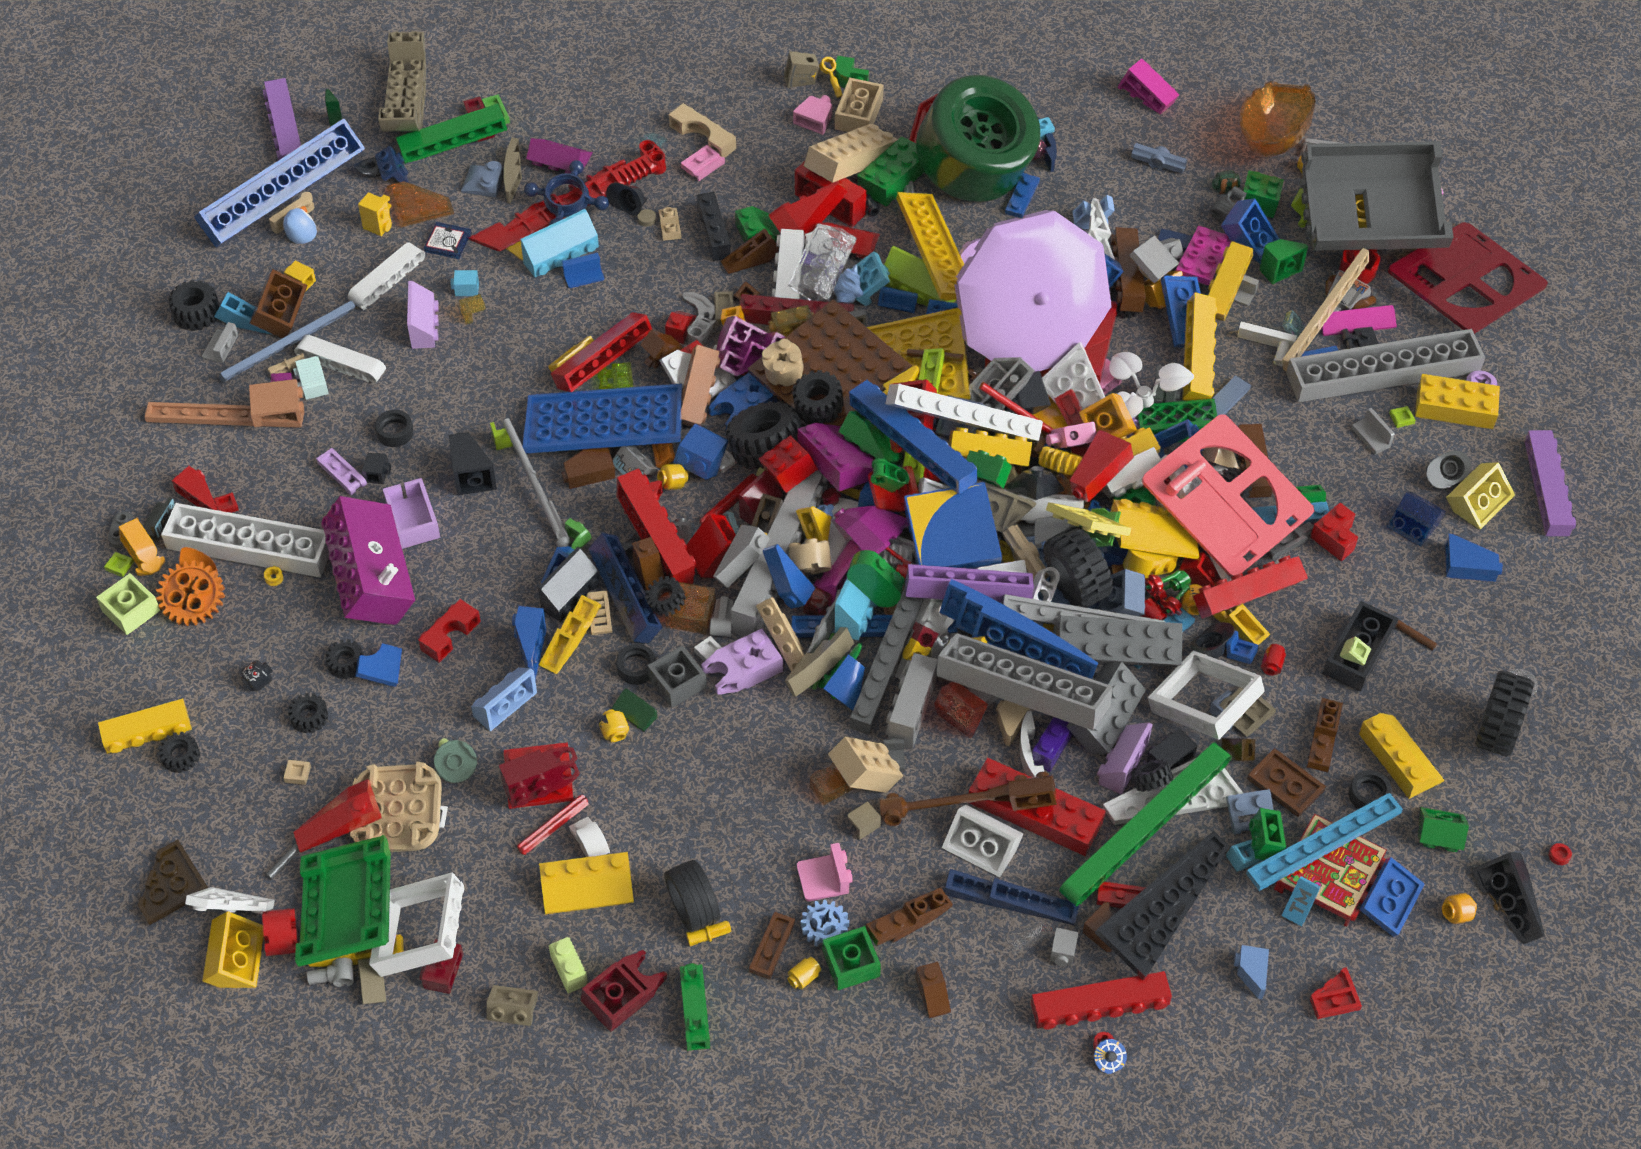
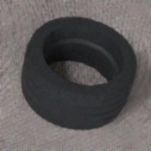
[664,860,721,932]

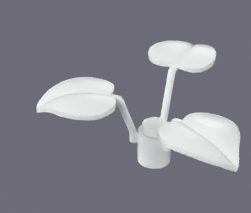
[1109,352,1194,418]

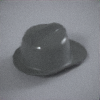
[1426,450,1471,489]

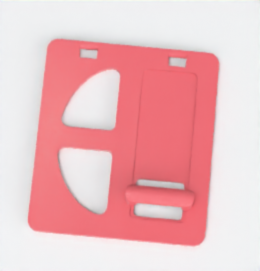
[1142,415,1314,577]

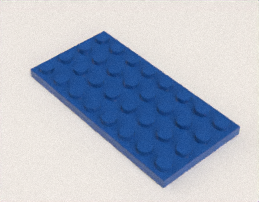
[523,384,683,453]

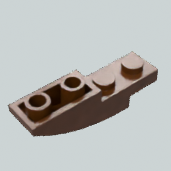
[1307,698,1343,773]
[865,887,953,946]

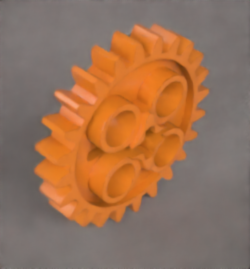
[156,560,225,626]

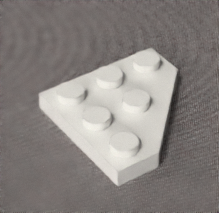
[659,350,736,398]
[185,887,275,914]

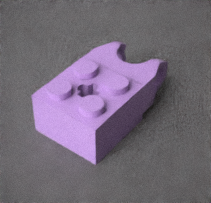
[701,629,783,695]

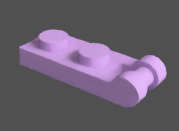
[316,448,367,496]

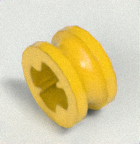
[264,566,283,586]

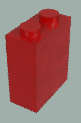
[686,514,736,578]

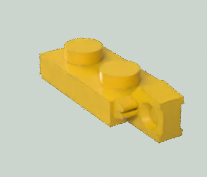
[548,336,594,372]

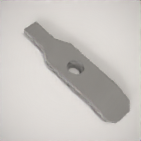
[807,589,842,653]

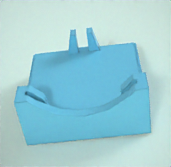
[850,251,890,306]

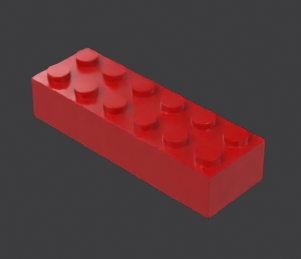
[616,468,696,593]
[968,757,1106,856]

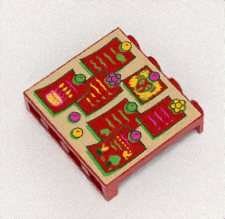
[1274,814,1387,927]

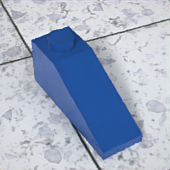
[762,544,815,609]

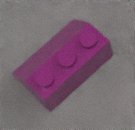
[526,138,593,174]

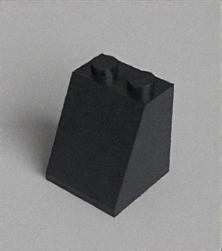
[449,432,497,495]

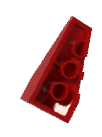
[769,181,848,239]

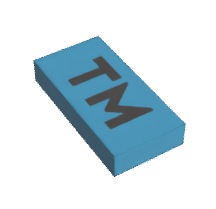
[1282,876,1321,926]

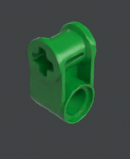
[871,458,909,492]

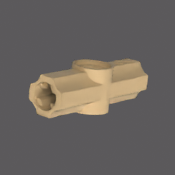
[1002,525,1050,581]

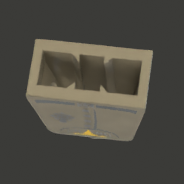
[784,51,827,88]

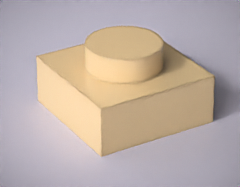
[283,760,311,785]

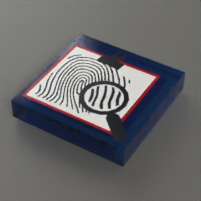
[424,222,472,259]

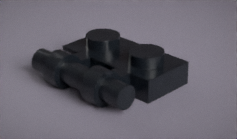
[1341,327,1379,349]

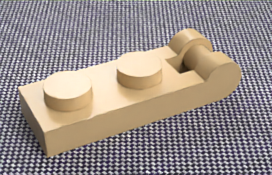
[269,192,315,234]

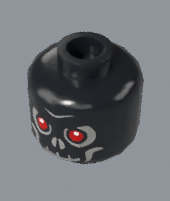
[241,660,273,691]

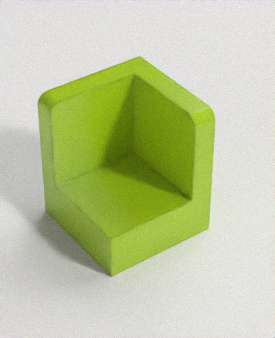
[490,422,513,450]

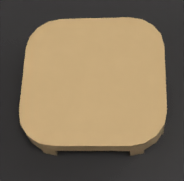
[350,762,442,852]

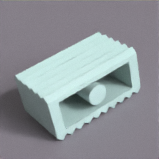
[293,356,329,400]

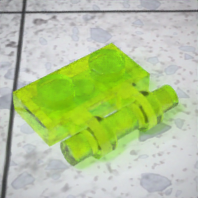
[597,362,633,390]

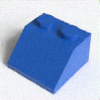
[673,424,728,480]

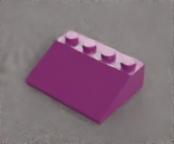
[797,423,875,491]

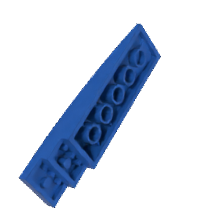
[939,579,1098,679]

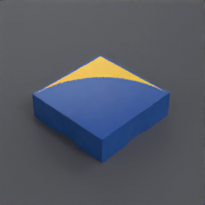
[904,482,1002,569]

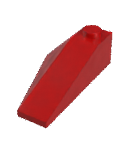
[293,779,382,853]

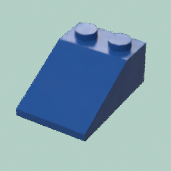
[1221,199,1280,264]
[512,606,547,679]

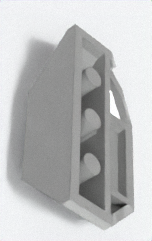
[969,357,1035,410]

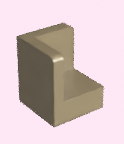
[848,801,881,840]

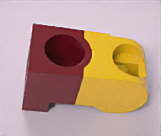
[902,622,939,661]

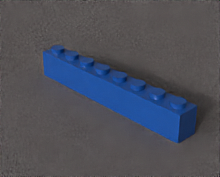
[849,380,977,494]

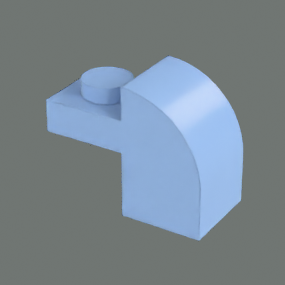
[1072,195,1114,229]

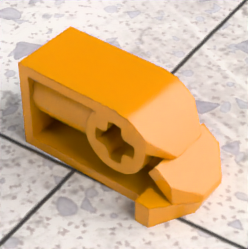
[119,518,165,576]

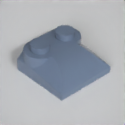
[461,161,504,197]

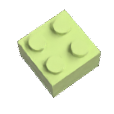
[96,573,160,635]

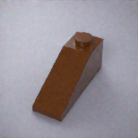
[721,228,780,274]

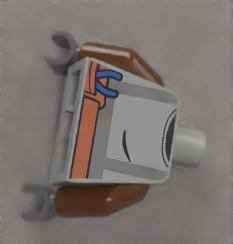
[1325,270,1383,312]

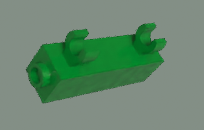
[680,963,710,1051]

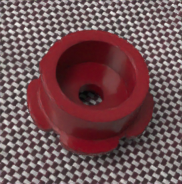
[822,488,841,506]

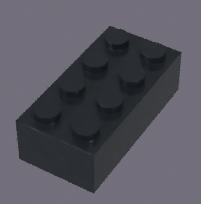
[1322,601,1399,692]

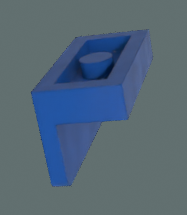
[562,253,604,288]

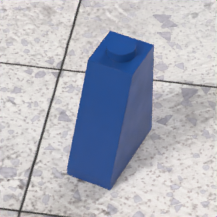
[1445,534,1503,582]

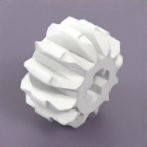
[879,543,913,570]

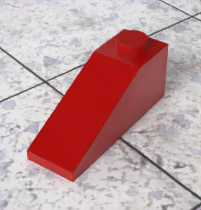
[172,466,217,510]

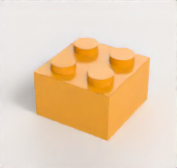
[1079,393,1137,438]

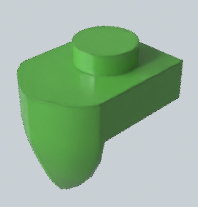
[565,518,592,550]

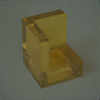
[459,294,486,325]

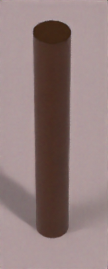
[907,349,964,362]
[1384,611,1437,650]

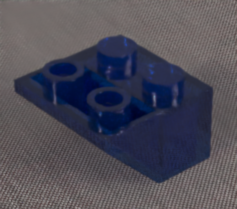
[1386,492,1446,547]

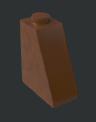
[561,447,616,489]
[632,537,668,598]

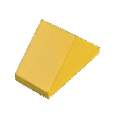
[796,506,832,542]

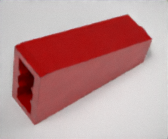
[1070,430,1134,502]

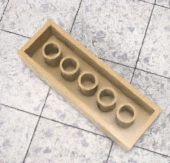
[804,124,898,183]

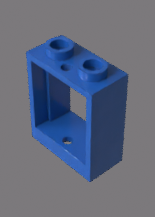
[1154,419,1204,468]

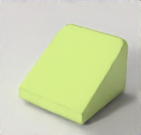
[1340,636,1371,665]

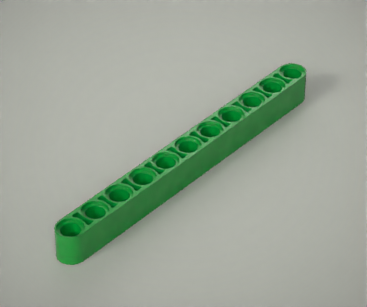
[1059,743,1232,906]

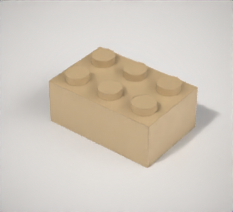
[835,78,884,132]
[828,737,903,793]

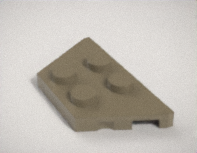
[975,479,1037,533]

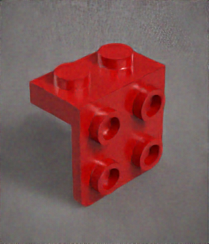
[868,466,919,513]

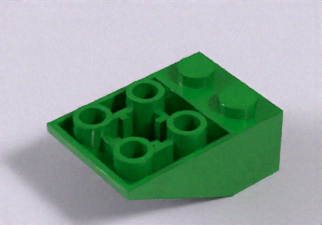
[839,410,904,463]

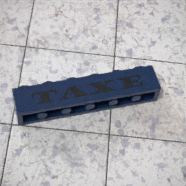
[588,533,662,643]

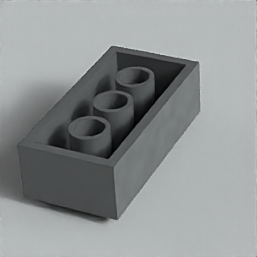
[1067,662,1146,755]

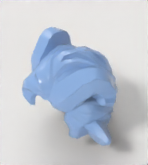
[833,264,863,304]

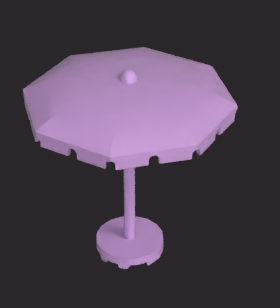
[954,210,1111,372]

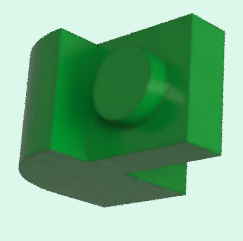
[835,56,869,88]

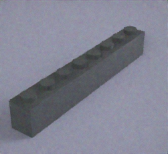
[850,588,924,735]

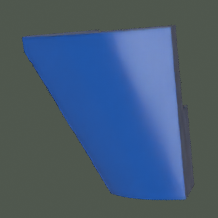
[823,654,865,711]

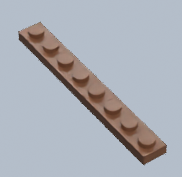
[145,402,304,428]

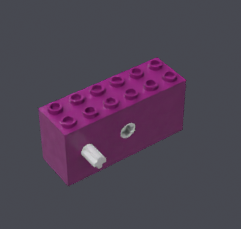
[321,496,415,625]

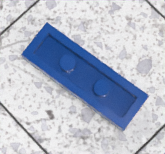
[1005,173,1040,218]

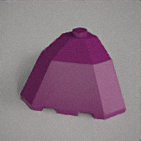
[716,316,786,376]
[832,506,908,554]

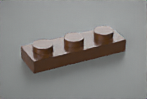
[749,912,795,980]

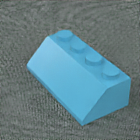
[520,209,599,277]
[835,578,877,640]

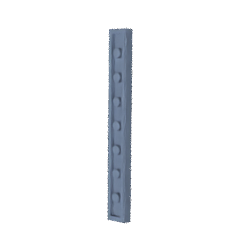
[219,300,355,383]

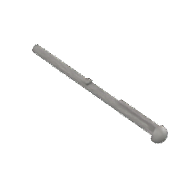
[502,418,571,547]

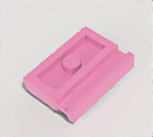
[681,145,725,181]

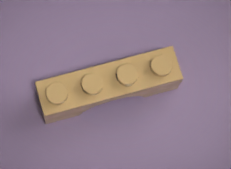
[669,103,736,158]

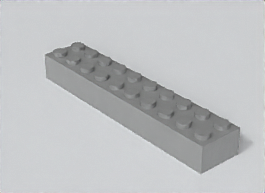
[1286,329,1485,402]
[731,470,830,637]

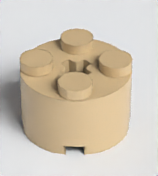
[762,339,804,386]
[788,539,832,575]

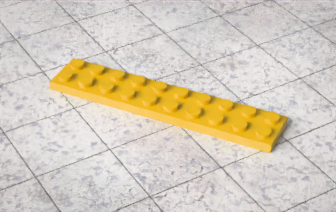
[896,192,964,301]

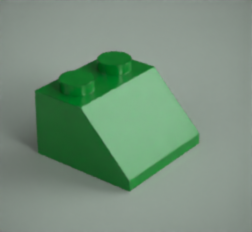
[735,206,780,243]
[1259,239,1308,285]
[1418,807,1469,852]

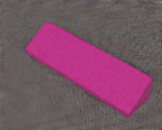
[1321,305,1397,336]

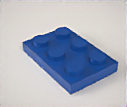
[1359,857,1425,937]

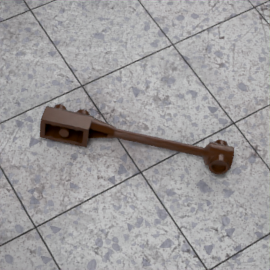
[880,772,1057,826]

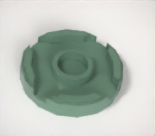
[434,740,477,783]

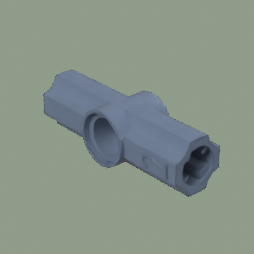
[1131,143,1188,173]

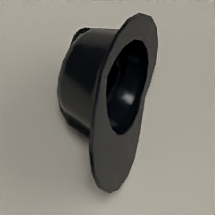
[606,182,647,216]
[1190,622,1235,659]

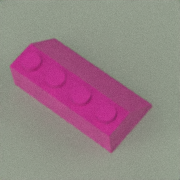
[814,540,860,607]

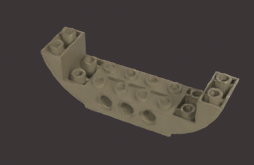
[378,31,426,132]

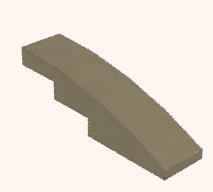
[504,137,522,204]
[785,627,855,697]

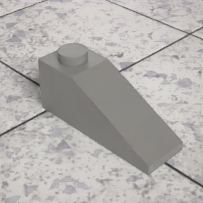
[713,525,770,588]

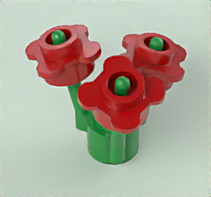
[1145,570,1191,616]

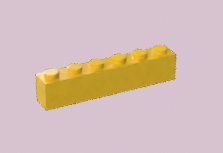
[1182,292,1217,401]

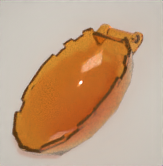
[1239,81,1316,158]

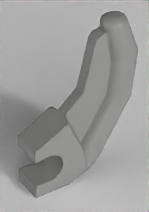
[682,292,715,321]

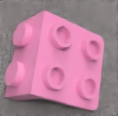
[797,843,852,902]

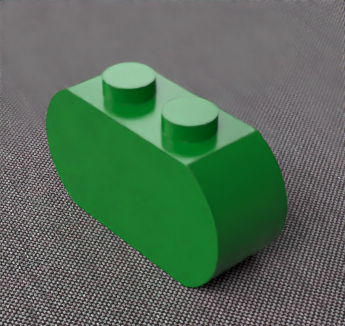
[847,550,905,607]

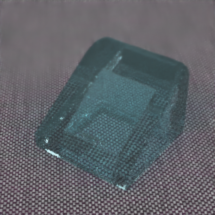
[642,132,668,148]

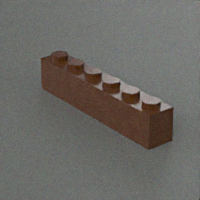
[1110,227,1146,312]

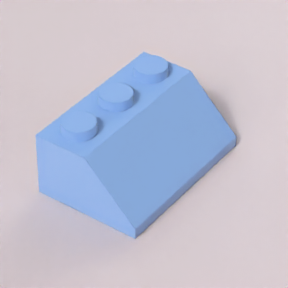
[471,667,537,731]

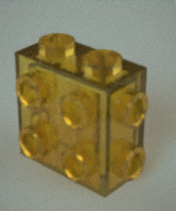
[768,305,814,337]

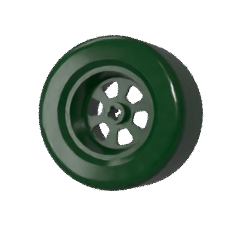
[916,75,1041,202]

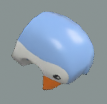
[283,206,317,244]

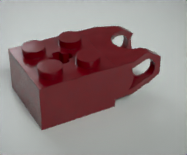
[499,747,580,808]
[580,950,668,1032]

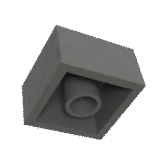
[647,645,707,708]

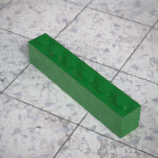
[396,103,507,164]

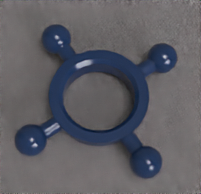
[524,160,609,226]

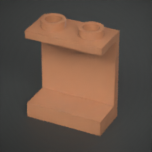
[249,379,305,427]

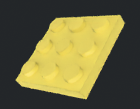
[1046,502,1132,538]

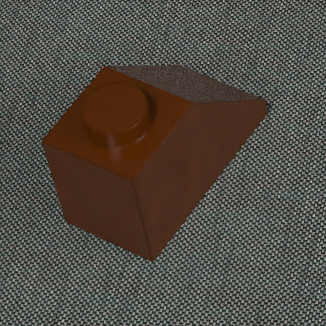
[915,962,951,1018]

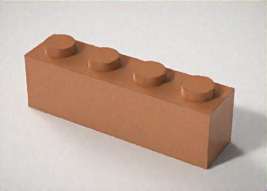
[681,344,720,427]

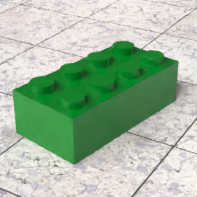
[857,136,924,206]

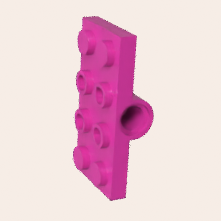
[1176,226,1232,286]

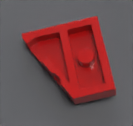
[1310,967,1362,1019]

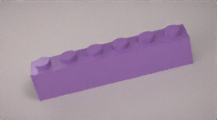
[263,78,301,161]
[1525,430,1576,536]
[905,564,1034,604]

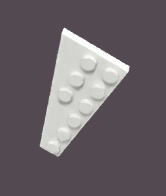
[1042,342,1105,409]
[1102,758,1243,825]

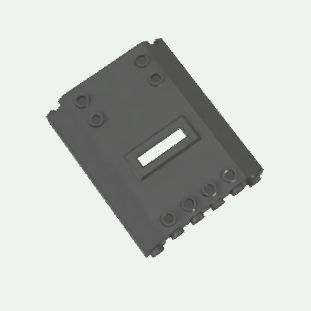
[1300,141,1453,251]

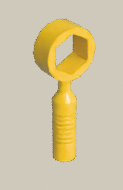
[819,57,843,98]

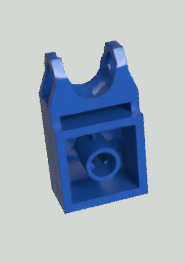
[708,373,781,429]

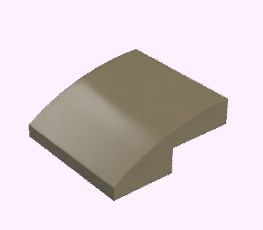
[1219,687,1276,737]

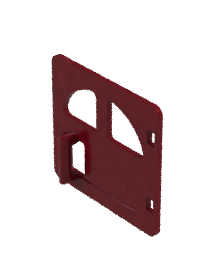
[1388,222,1548,334]

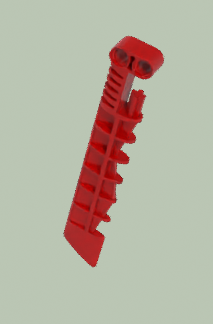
[469,140,666,251]

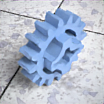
[801,900,849,947]

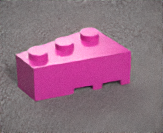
[1117,59,1179,114]

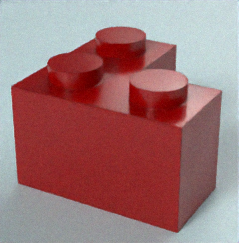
[1310,503,1358,561]

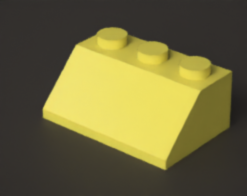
[1446,462,1515,529]

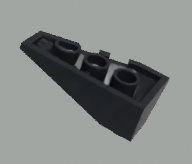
[1471,852,1545,944]

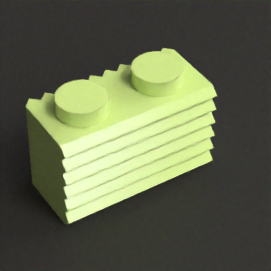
[549,937,588,993]

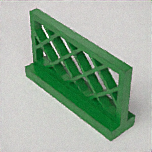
[1138,399,1217,442]

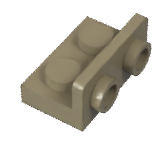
[487,985,538,1026]

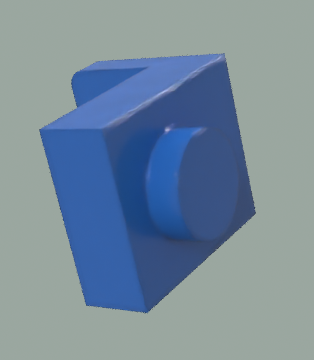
[1225,631,1258,664]

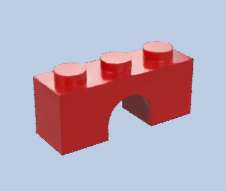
[418,599,481,663]

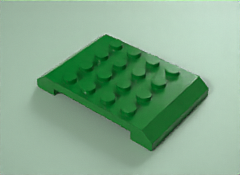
[295,835,391,967]

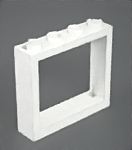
[1148,650,1264,740]
[369,872,464,977]

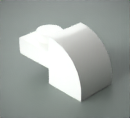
[569,817,610,857]

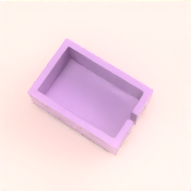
[383,478,440,549]

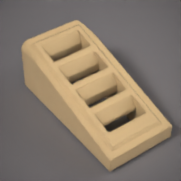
[587,591,612,635]

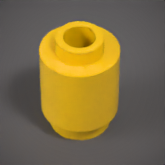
[787,957,821,990]

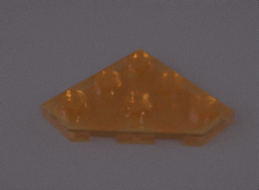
[387,181,454,227]

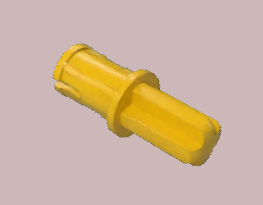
[686,921,731,947]

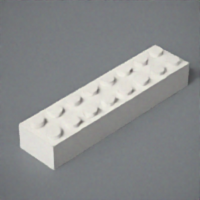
[161,503,329,578]

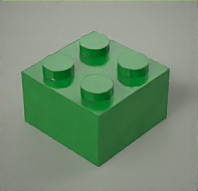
[1242,170,1284,218]
[822,926,881,990]

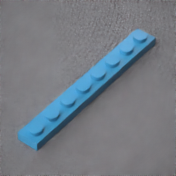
[1246,793,1403,891]

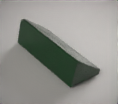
[325,89,342,126]
[612,688,658,732]

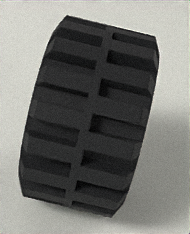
[168,280,220,331]
[792,370,844,424]

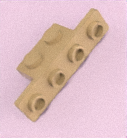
[756,597,804,672]

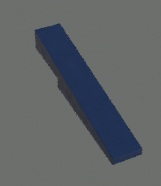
[943,869,1079,925]

